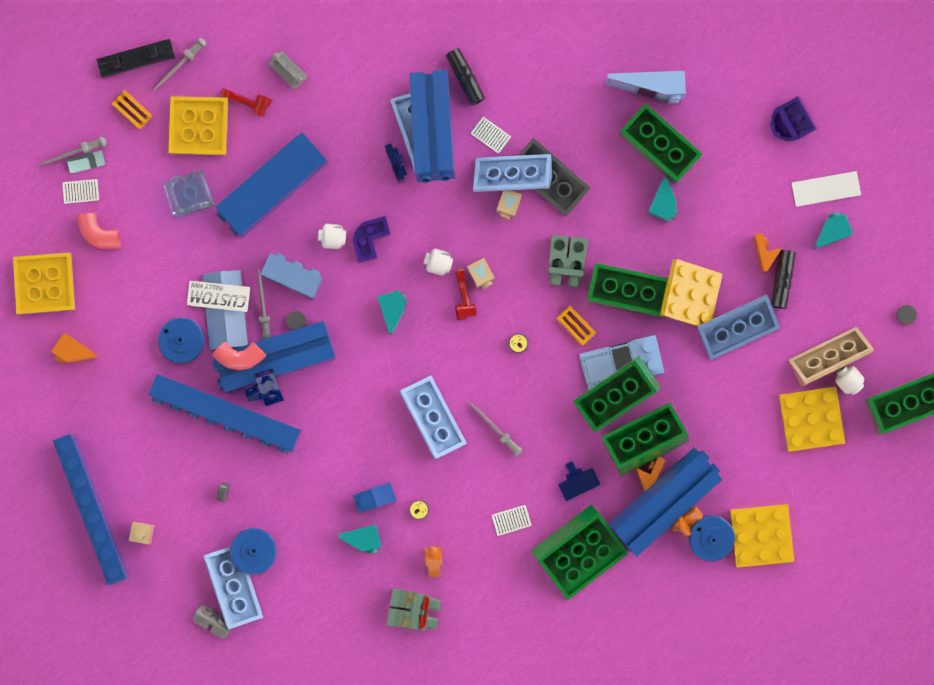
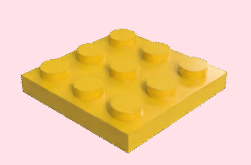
[168,96,228,156]
[13,253,75,315]
[660,259,722,326]
[778,387,845,452]
[730,504,794,568]

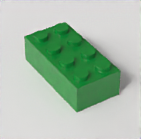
[619,103,703,185]
[586,263,668,318]
[573,356,661,433]
[864,373,934,435]
[601,402,689,476]

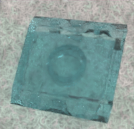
[164,170,214,218]

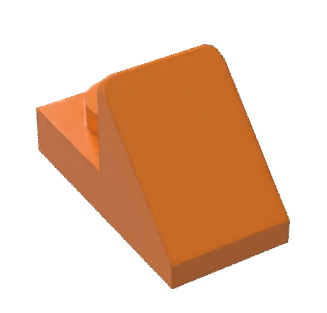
[753,233,782,274]
[634,457,665,492]

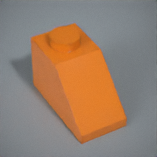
[51,333,98,364]

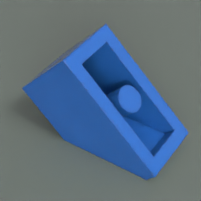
[353,483,397,514]

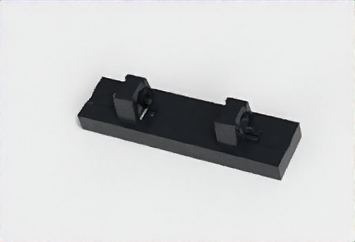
[96,38,175,78]

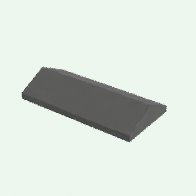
[518,138,591,216]

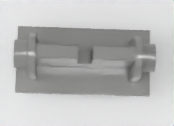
[268,50,308,90]
[193,605,232,639]

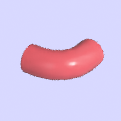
[77,213,121,249]
[212,342,267,371]

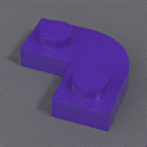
[353,216,391,263]

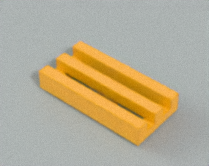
[111,90,153,130]
[556,306,596,346]

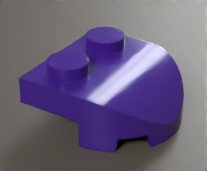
[770,96,817,141]

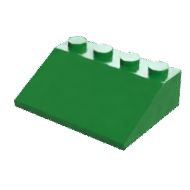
[530,504,629,600]

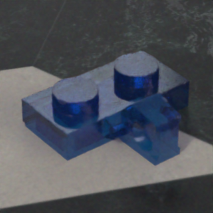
[384,143,407,184]
[245,368,284,406]
[558,461,601,501]

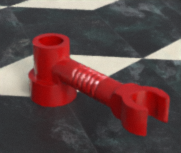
[220,88,272,117]
[455,269,477,321]

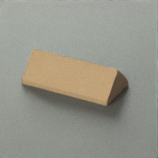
[789,327,874,387]

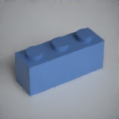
[260,252,323,300]

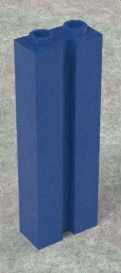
[409,69,456,183]
[216,132,328,238]
[212,321,336,393]
[608,447,723,557]

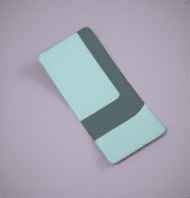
[67,150,105,173]

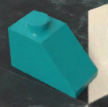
[647,177,678,223]
[813,212,853,250]
[378,290,408,335]
[338,524,382,554]

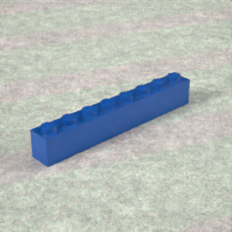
[149,374,302,454]
[53,434,129,585]

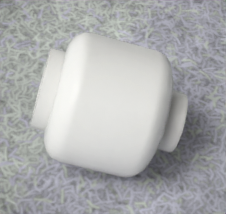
[318,224,346,249]
[423,248,453,276]
[835,366,864,395]

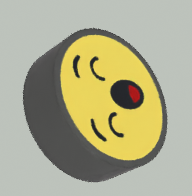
[509,334,528,353]
[409,500,429,520]

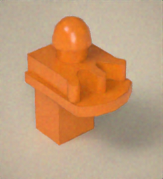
[671,506,703,537]
[424,546,443,577]

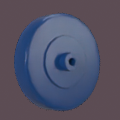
[158,317,205,364]
[688,515,735,562]
[230,528,277,575]

